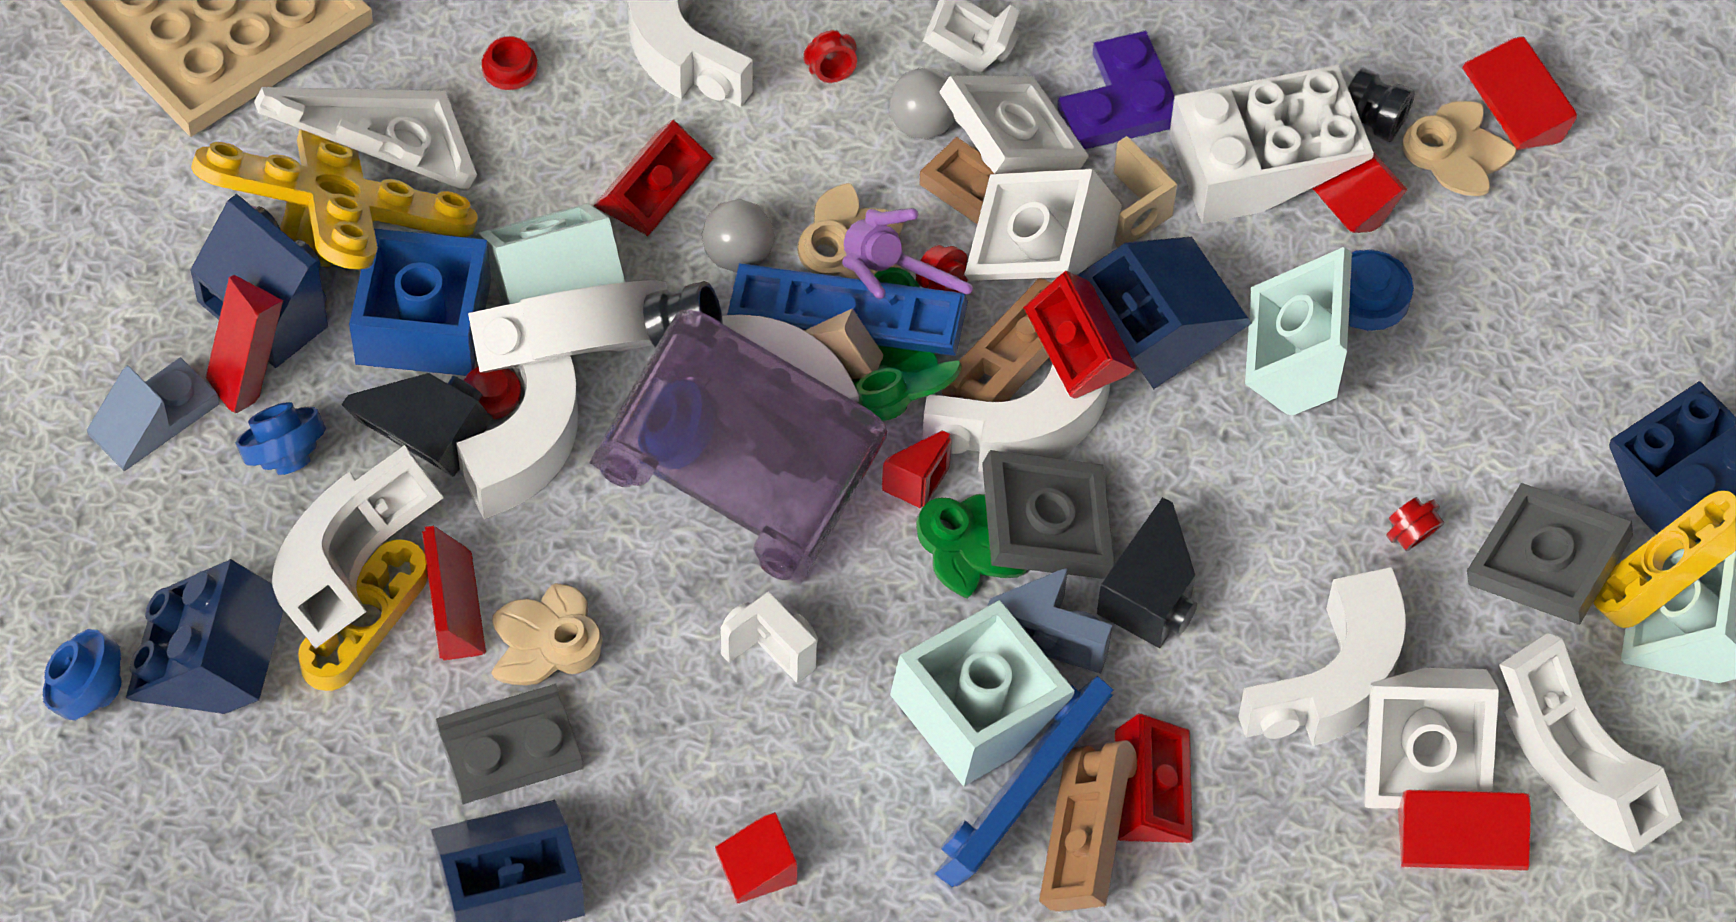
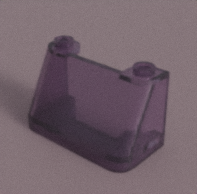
[589,309,888,585]

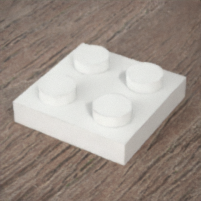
[940,76,1089,174]

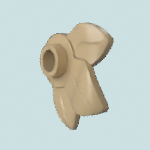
[1402,101,1517,196]
[797,183,904,280]
[491,583,602,685]

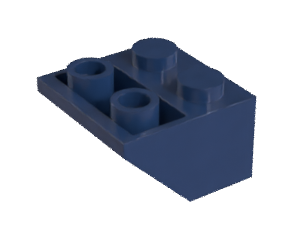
[190,193,328,368]
[1077,236,1252,389]
[1609,381,1736,542]
[125,559,284,714]
[431,800,585,922]

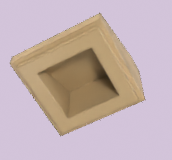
[805,308,883,380]

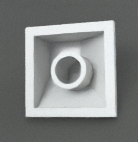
[965,169,1122,281]
[1364,668,1499,809]

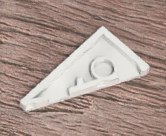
[254,87,477,190]

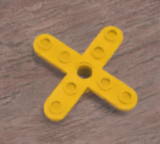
[191,129,478,270]

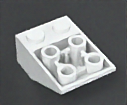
[1169,65,1373,224]

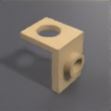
[1114,136,1177,248]

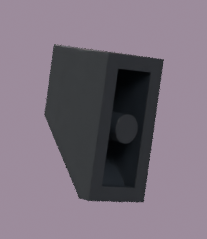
[342,373,493,477]
[1096,497,1197,649]

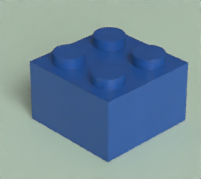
[349,228,491,376]

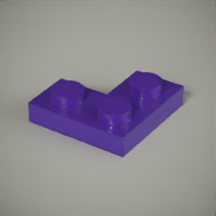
[1057,30,1175,150]

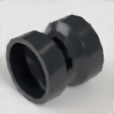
[1348,68,1415,142]
[643,281,723,352]

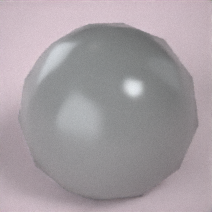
[889,68,955,139]
[701,199,775,273]

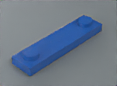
[727,263,968,356]
[935,676,1114,887]

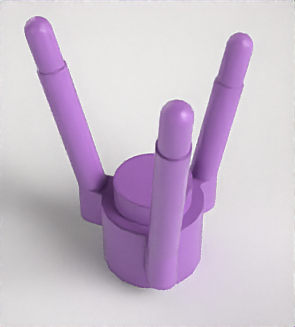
[842,208,973,299]

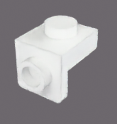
[923,0,1020,73]
[721,591,818,683]

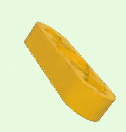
[1593,491,1736,628]
[298,539,428,691]

